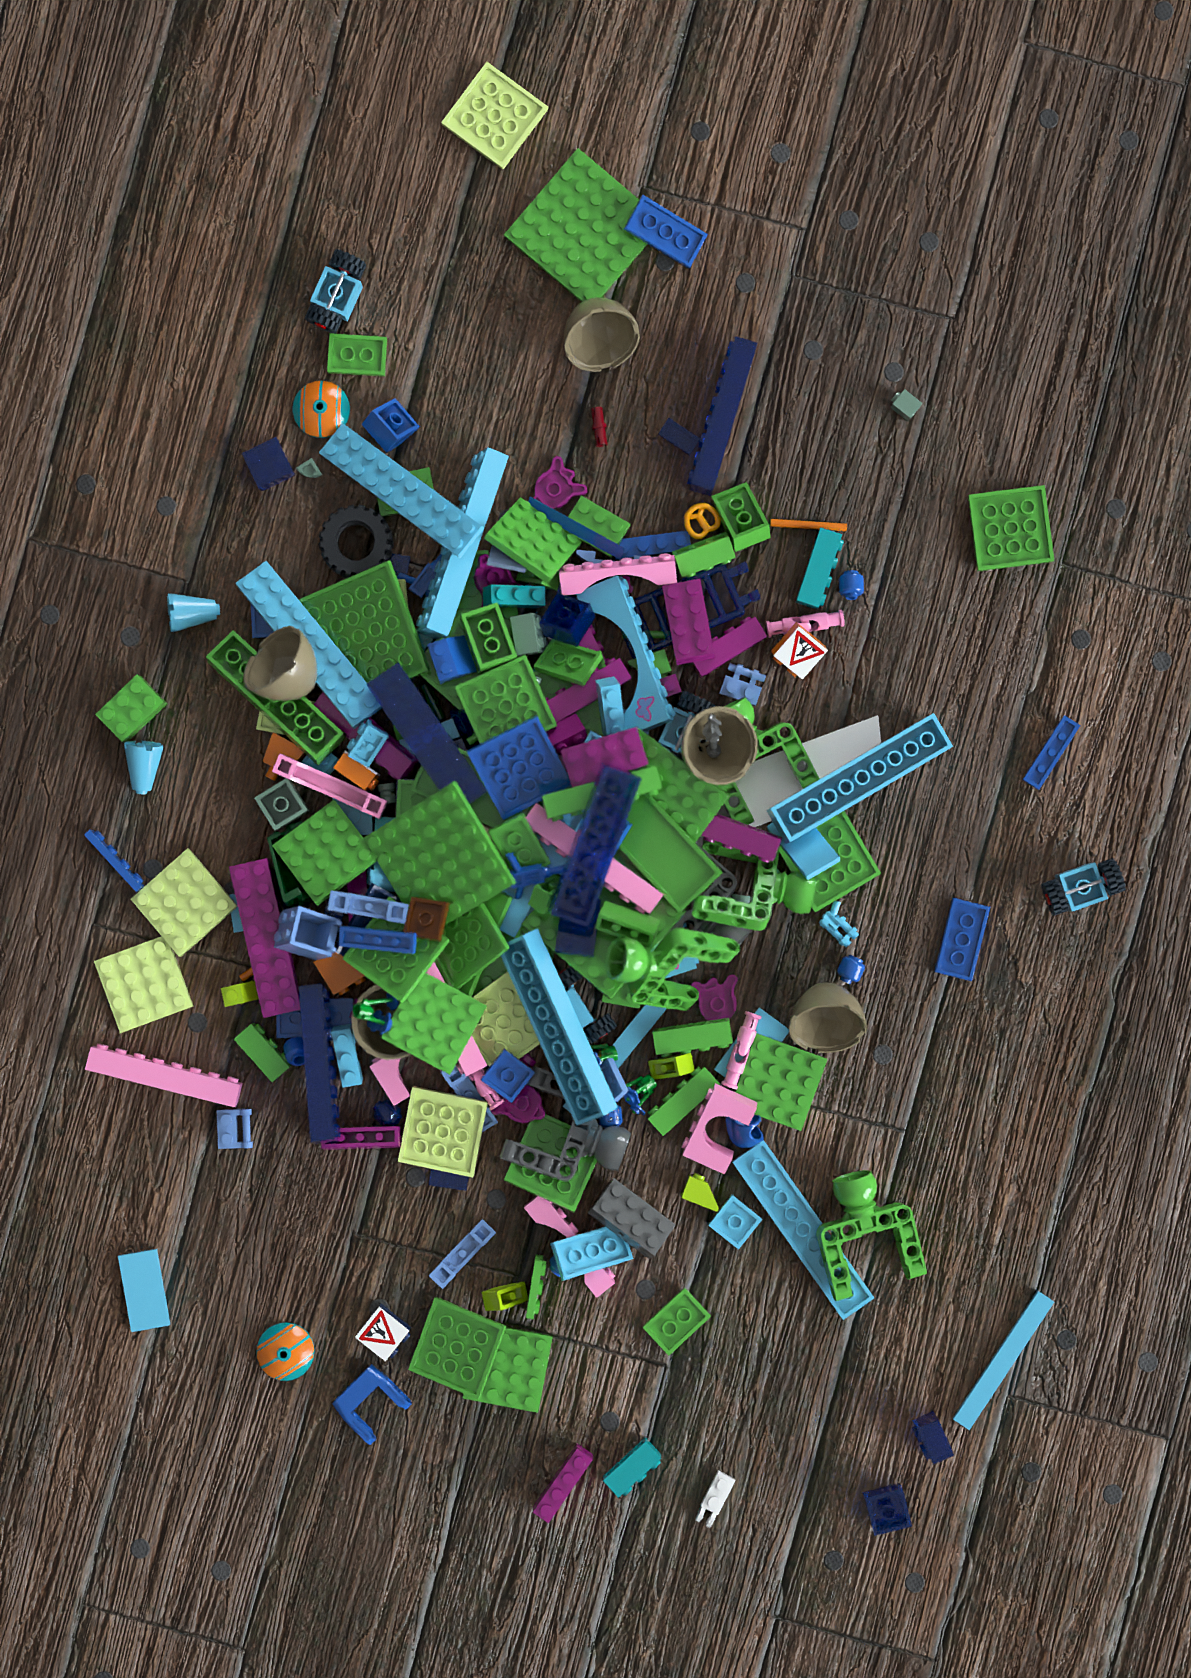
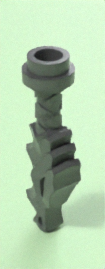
[702,714,722,758]

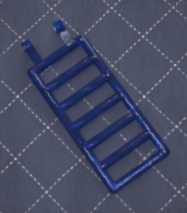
[619,561,761,659]

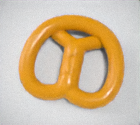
[684,503,721,539]

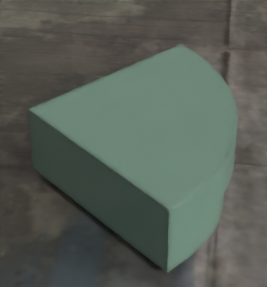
[296,458,322,478]

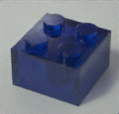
[242,437,296,492]
[539,593,596,647]
[911,1411,954,1465]
[863,1483,912,1536]

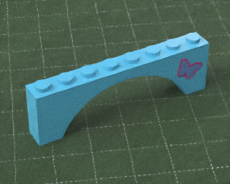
[576,575,674,732]

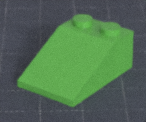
[712,482,771,552]

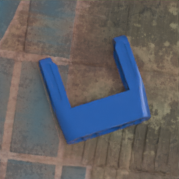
[332,1364,412,1445]

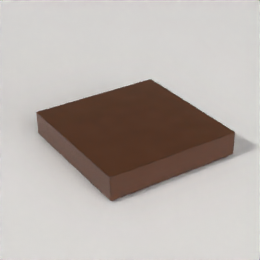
[403,897,450,942]

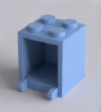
[274,906,342,960]

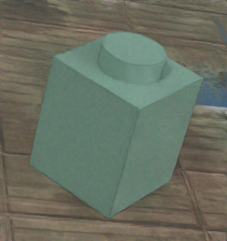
[890,389,923,422]

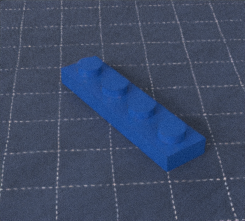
[615,531,691,560]
[1022,715,1081,790]
[84,830,145,892]
[339,926,416,954]

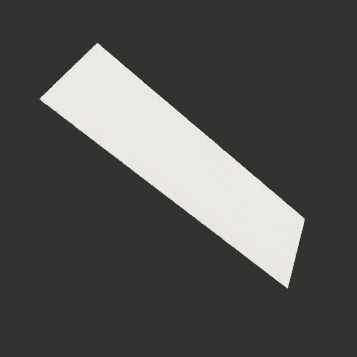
[696,715,881,847]

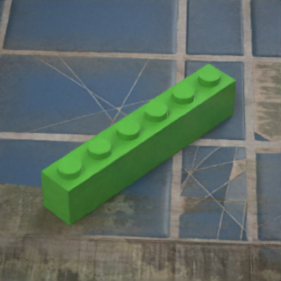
[541,766,662,822]

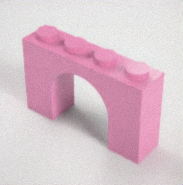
[370,1057,458,1106]
[681,1083,758,1174]

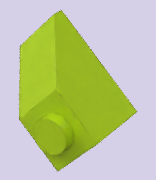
[221,980,259,1007]
[648,1053,695,1079]
[681,1173,719,1212]
[482,1282,528,1311]

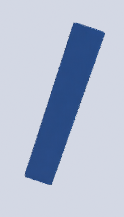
[528,497,624,560]

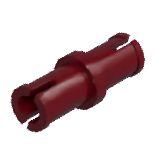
[590,407,608,447]

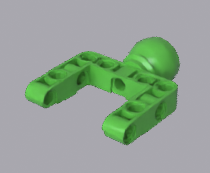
[717,697,820,825]
[692,838,817,931]
[605,928,740,1011]
[816,1170,927,1301]

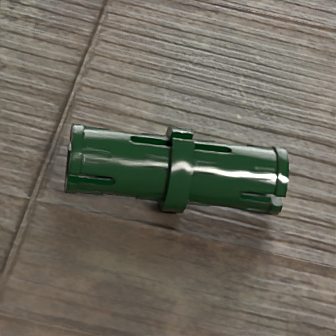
[419,683,446,722]

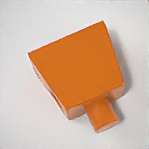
[263,732,305,781]

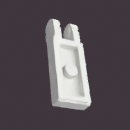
[695,1470,735,1528]

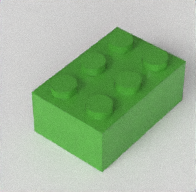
[460,602,517,674]
[95,674,168,743]

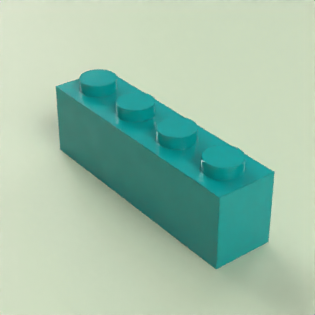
[795,527,844,609]

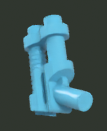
[819,901,859,947]

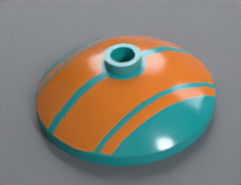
[293,380,350,438]
[257,1322,314,1381]

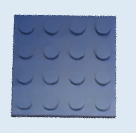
[467,715,572,820]

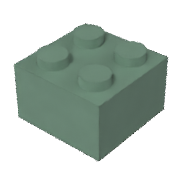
[510,613,548,657]
[254,778,310,831]

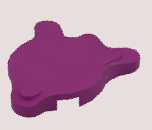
[534,456,587,509]
[474,554,522,607]
[690,974,738,1021]
[491,1085,545,1123]

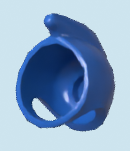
[726,1115,764,1148]

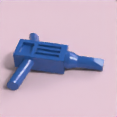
[397,554,442,599]
[506,853,568,899]

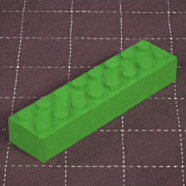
[206,630,345,765]

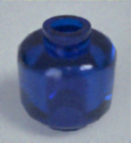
[373,1099,402,1127]

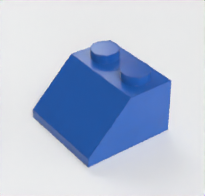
[362,398,420,453]
[427,635,477,684]

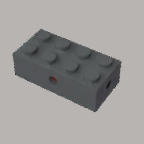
[588,1178,675,1259]

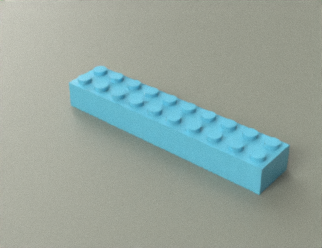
[416,447,509,640]
[766,713,953,844]
[501,929,618,1125]

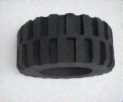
[319,505,394,579]

